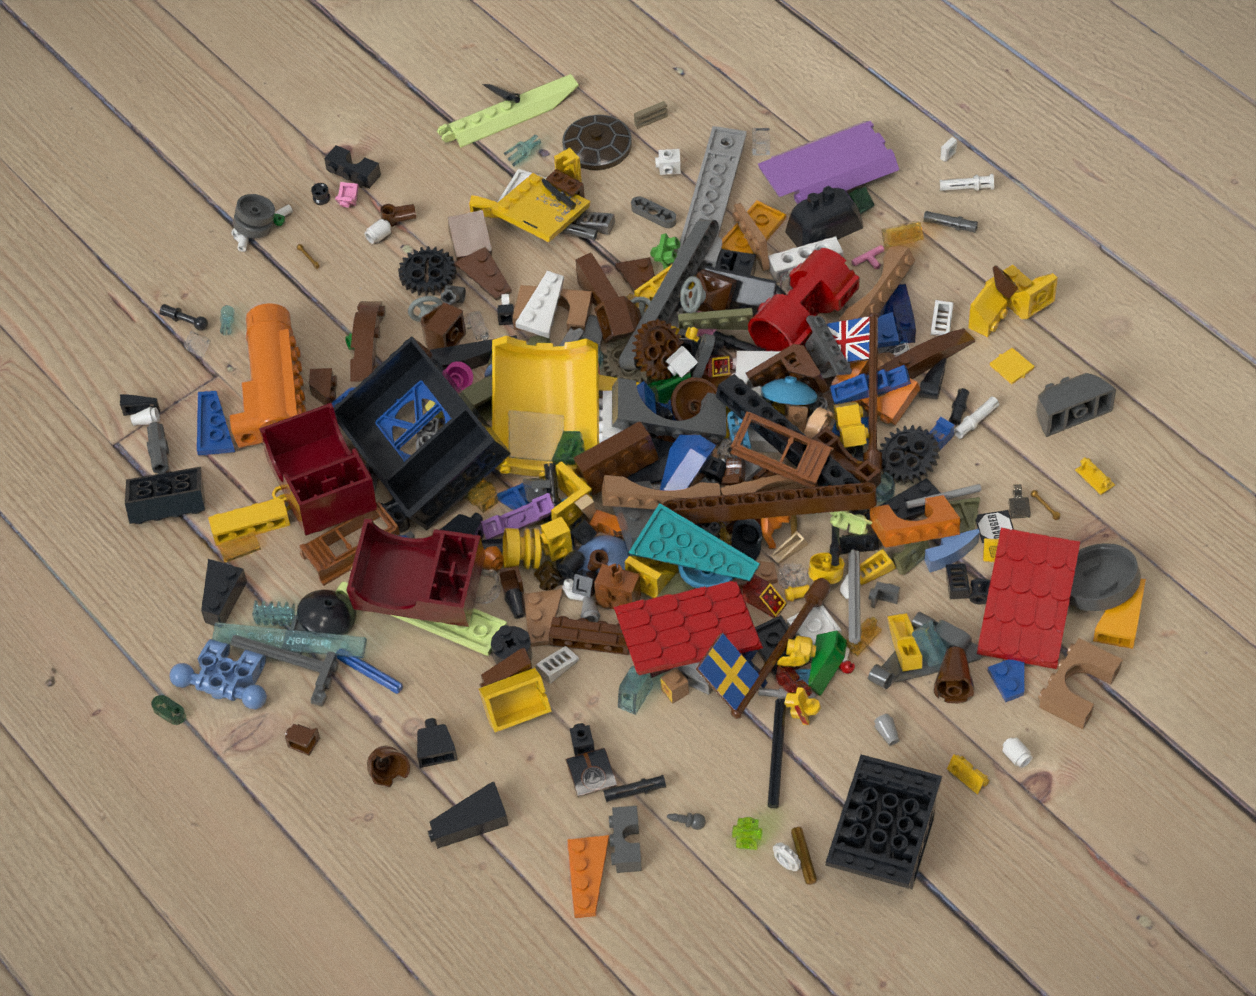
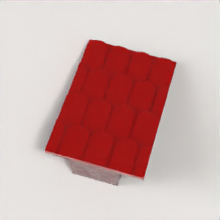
[977,527,1080,669]
[614,581,763,680]

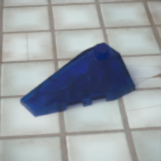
[880,284,916,344]

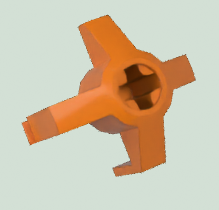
[755,516,791,549]

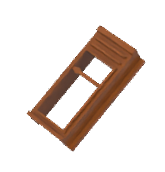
[730,412,834,488]
[299,501,400,586]

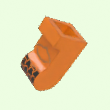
[590,510,623,539]

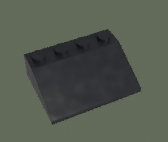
[125,466,205,524]

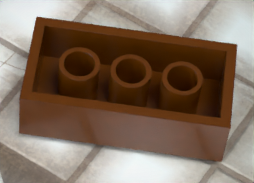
[573,421,659,496]

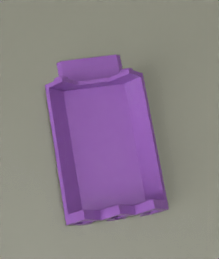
[758,121,899,204]

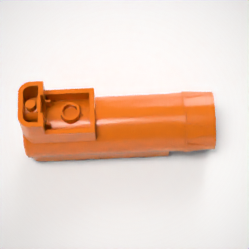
[230,303,306,448]

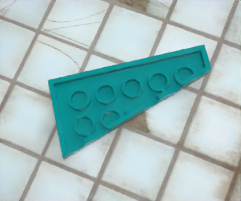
[628,503,760,581]

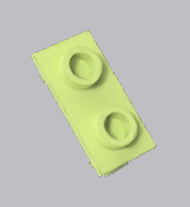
[830,511,872,535]

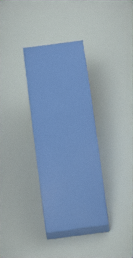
[924,529,980,573]

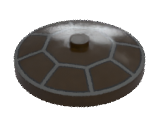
[562,115,632,170]

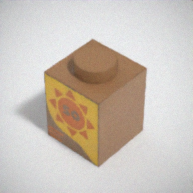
[660,667,689,704]

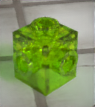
[732,817,763,850]

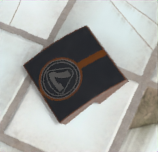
[565,748,617,797]

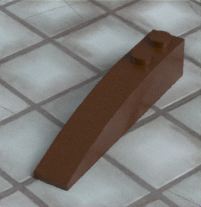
[878,328,975,393]

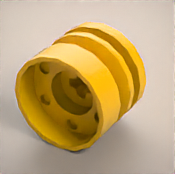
[503,528,542,569]

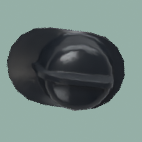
[731,519,762,560]

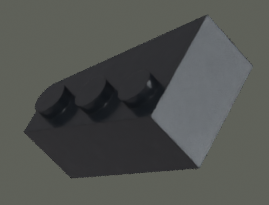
[201,559,247,628]

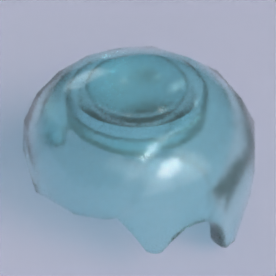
[876,472,896,502]

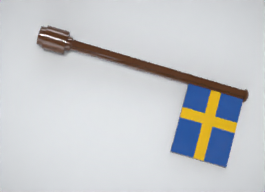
[696,578,831,719]

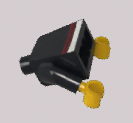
[671,326,724,357]

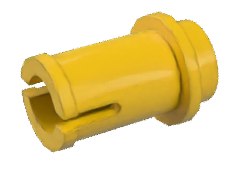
[784,584,809,602]

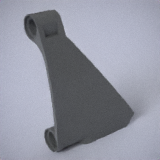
[868,612,981,690]

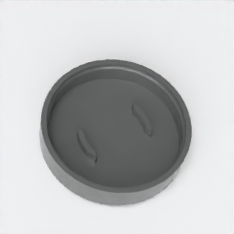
[1069,543,1141,611]

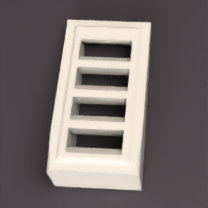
[930,300,954,336]
[536,646,579,684]

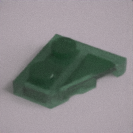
[551,431,585,465]

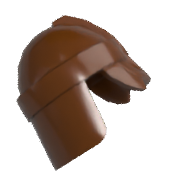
[367,745,410,787]

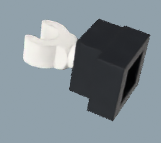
[497,294,514,325]

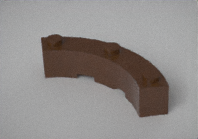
[350,301,386,382]

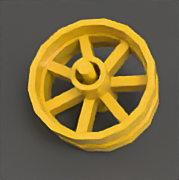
[808,552,845,584]

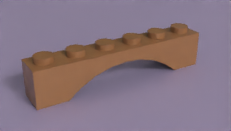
[839,247,915,321]
[720,474,819,495]
[602,475,721,509]

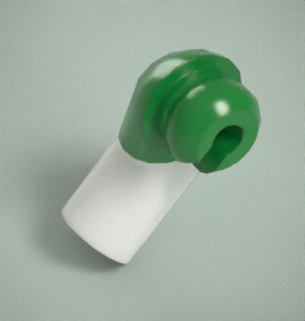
[273,204,293,226]

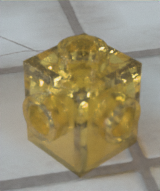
[468,479,498,513]

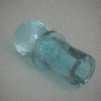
[220,305,235,335]

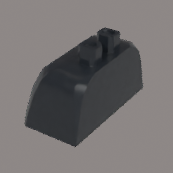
[785,185,864,247]

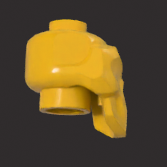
[777,636,816,667]

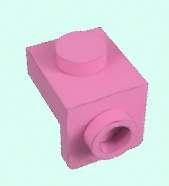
[335,182,359,208]

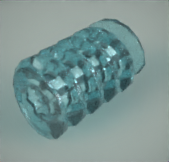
[252,600,295,627]

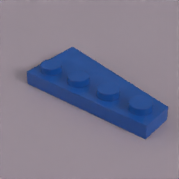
[197,390,235,456]

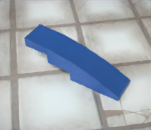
[830,365,911,404]

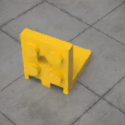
[551,461,592,529]

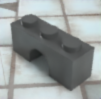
[609,806,642,873]

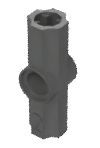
[147,422,169,474]

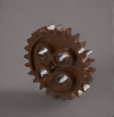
[632,319,684,381]

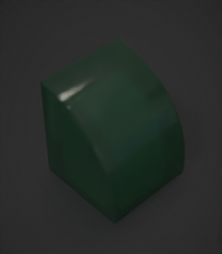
[848,187,875,214]

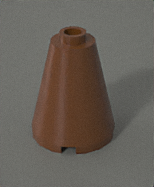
[934,646,975,704]

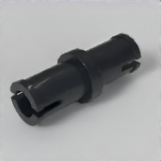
[949,388,970,426]

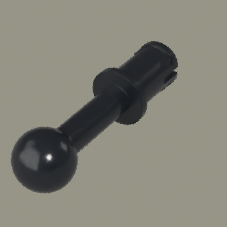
[160,304,208,331]

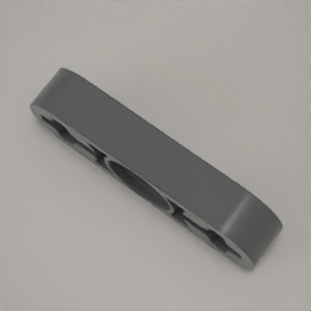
[631,196,676,228]
[690,334,715,378]

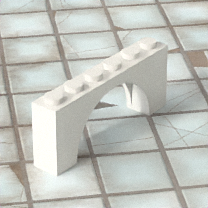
[730,351,779,452]

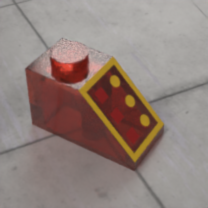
[706,355,733,377]
[743,574,787,618]

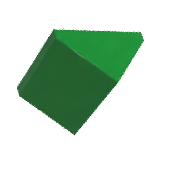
[648,372,691,404]

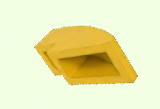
[887,613,922,671]

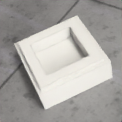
[940,137,957,162]

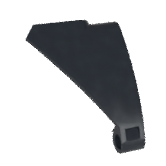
[626,438,726,484]

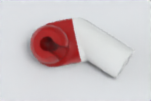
[839,647,855,674]

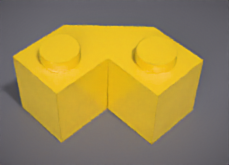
[833,402,869,447]

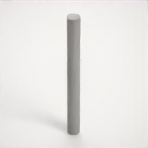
[906,484,981,509]

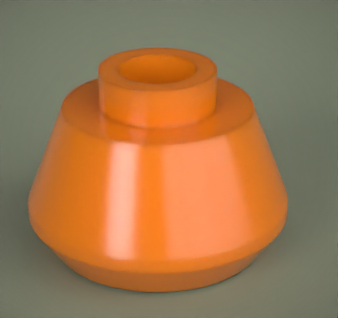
[482,546,504,571]

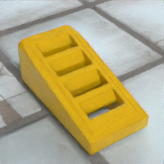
[469,195,502,219]
[860,549,896,586]

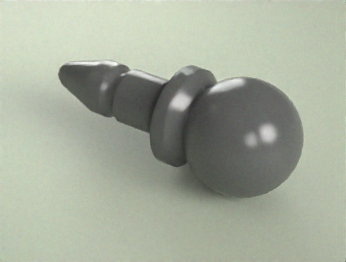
[667,813,706,830]

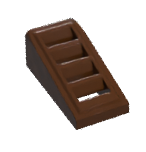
[993,265,1018,298]

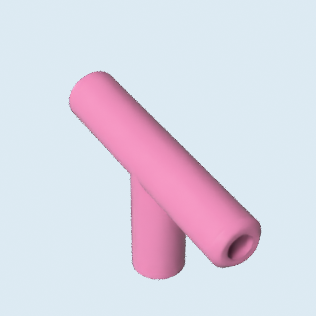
[852,245,884,269]

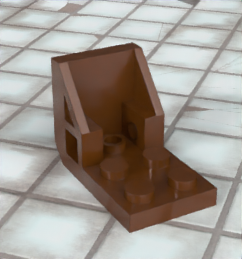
[745,344,829,394]

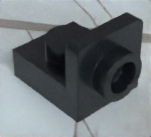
[569,514,597,545]

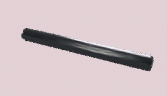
[768,699,786,809]

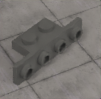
[804,316,852,375]

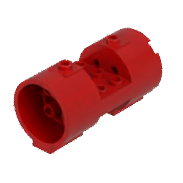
[748,248,860,352]

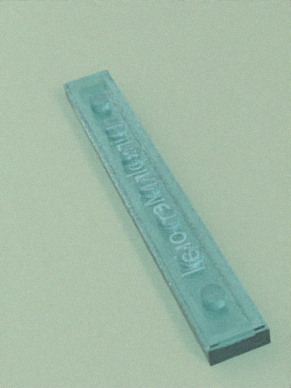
[212,622,367,658]

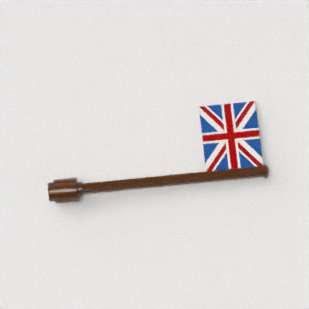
[827,313,882,472]

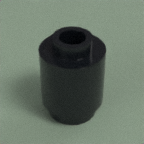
[558,550,585,579]

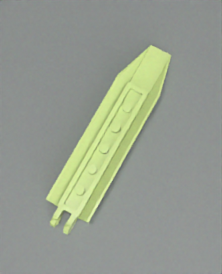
[437,74,579,148]

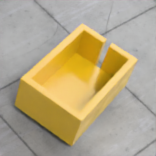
[478,668,552,732]

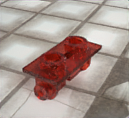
[776,665,812,697]

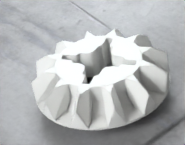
[773,842,801,871]

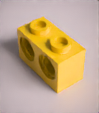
[539,516,573,562]

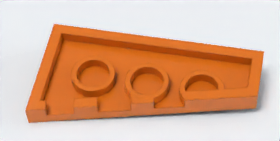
[567,835,609,918]

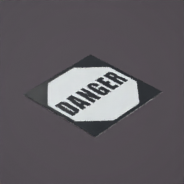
[976,510,1014,543]

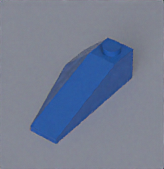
[660,435,716,491]

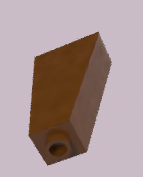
[575,252,619,307]

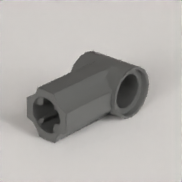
[440,285,466,305]

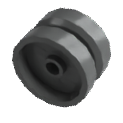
[233,194,275,238]

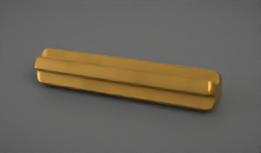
[791,826,817,885]

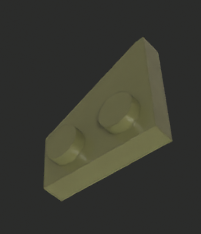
[948,497,980,533]

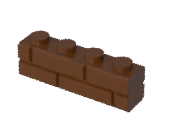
[549,616,629,655]

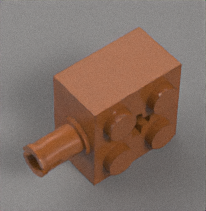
[594,564,641,609]

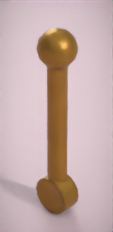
[297,244,320,269]
[1031,490,1060,520]

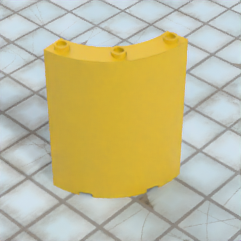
[492,335,599,479]

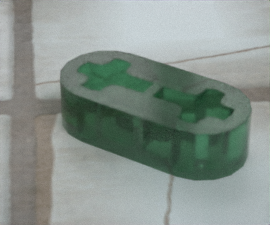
[151,695,186,725]

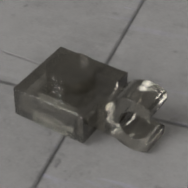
[1008,484,1031,519]

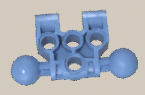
[169,639,267,710]

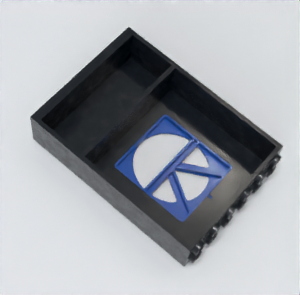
[334,336,511,530]

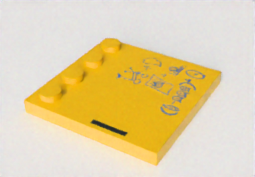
[491,173,590,242]

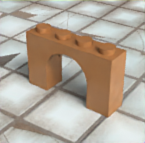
[512,285,593,332]
[1038,638,1122,729]

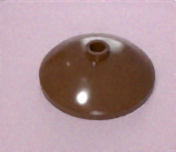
[671,377,717,421]

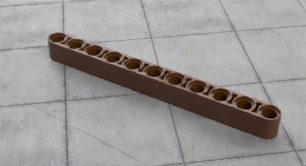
[663,483,877,524]

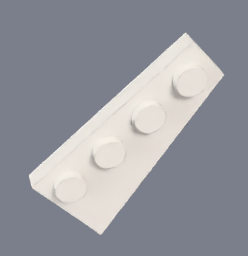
[516,271,564,338]

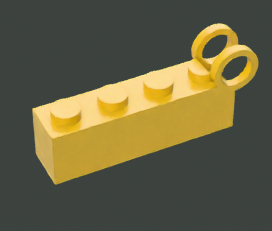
[208,486,291,546]

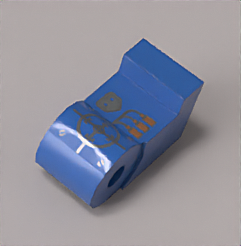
[921,417,955,450]

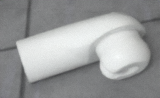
[231,228,249,252]

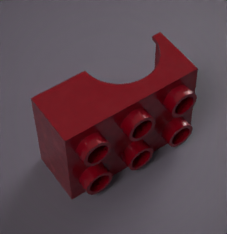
[259,403,377,536]
[346,519,485,627]

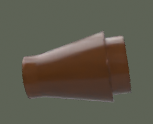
[587,549,609,572]

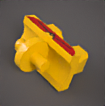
[785,687,821,725]

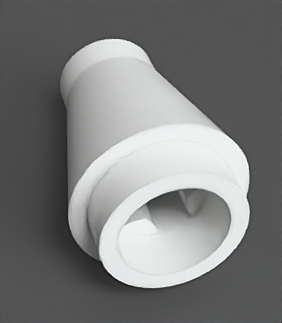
[131,407,160,426]

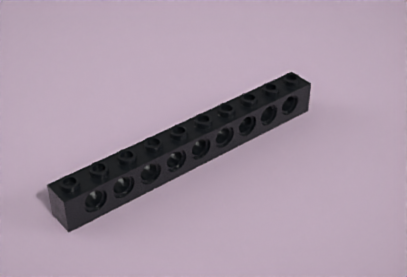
[716,374,861,514]

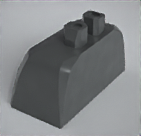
[1036,373,1116,437]

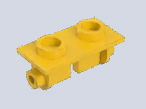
[1075,457,1115,495]
[947,754,990,795]

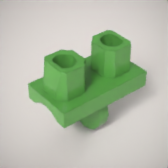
[650,233,681,269]

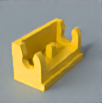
[554,148,582,182]

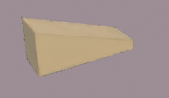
[574,494,595,520]
[770,531,808,565]

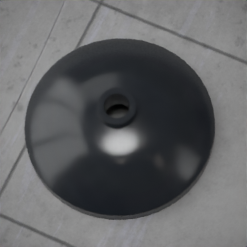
[297,589,356,638]

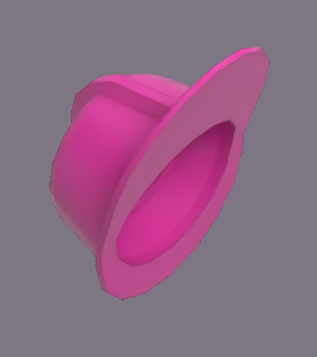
[445,362,474,391]

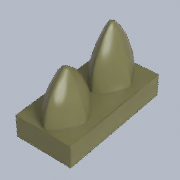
[892,540,930,575]

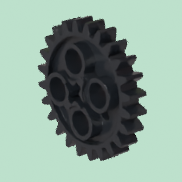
[398,246,457,296]
[879,425,940,484]

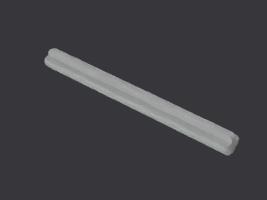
[848,550,861,644]

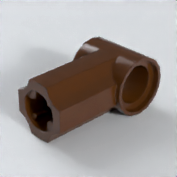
[380,204,416,227]

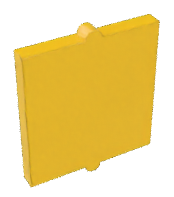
[989,347,1035,384]

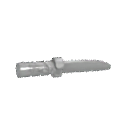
[758,687,816,699]

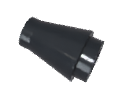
[504,588,526,619]

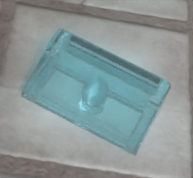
[912,620,947,667]

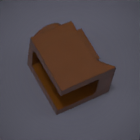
[285,724,320,756]

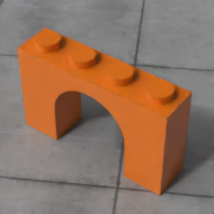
[831,360,920,425]
[870,495,960,548]

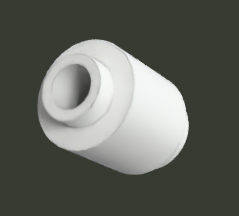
[364,219,391,244]
[1002,737,1033,768]

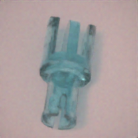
[504,135,541,167]

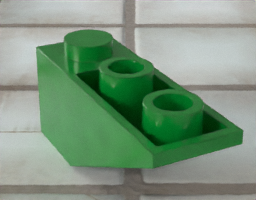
[808,630,847,696]

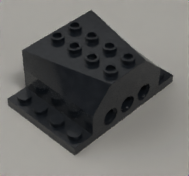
[825,754,942,890]

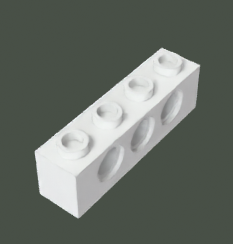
[768,237,843,283]

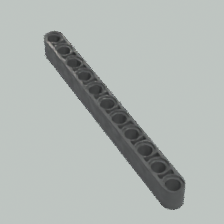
[619,220,719,370]

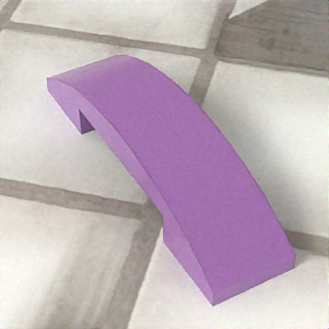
[481,493,555,540]

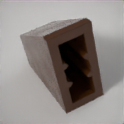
[479,648,532,688]

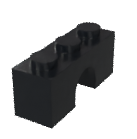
[324,145,381,189]

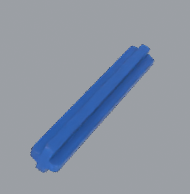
[336,649,403,694]

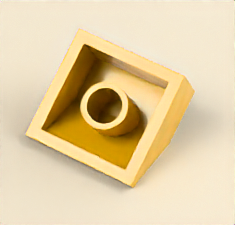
[968,281,1008,337]

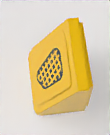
[983,538,999,562]

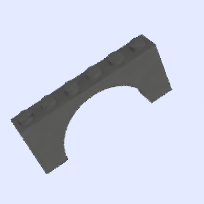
[612,378,726,444]

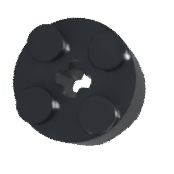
[491,625,532,665]

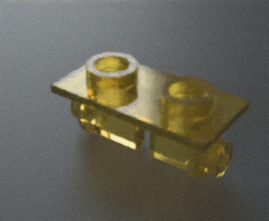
[847,616,882,656]

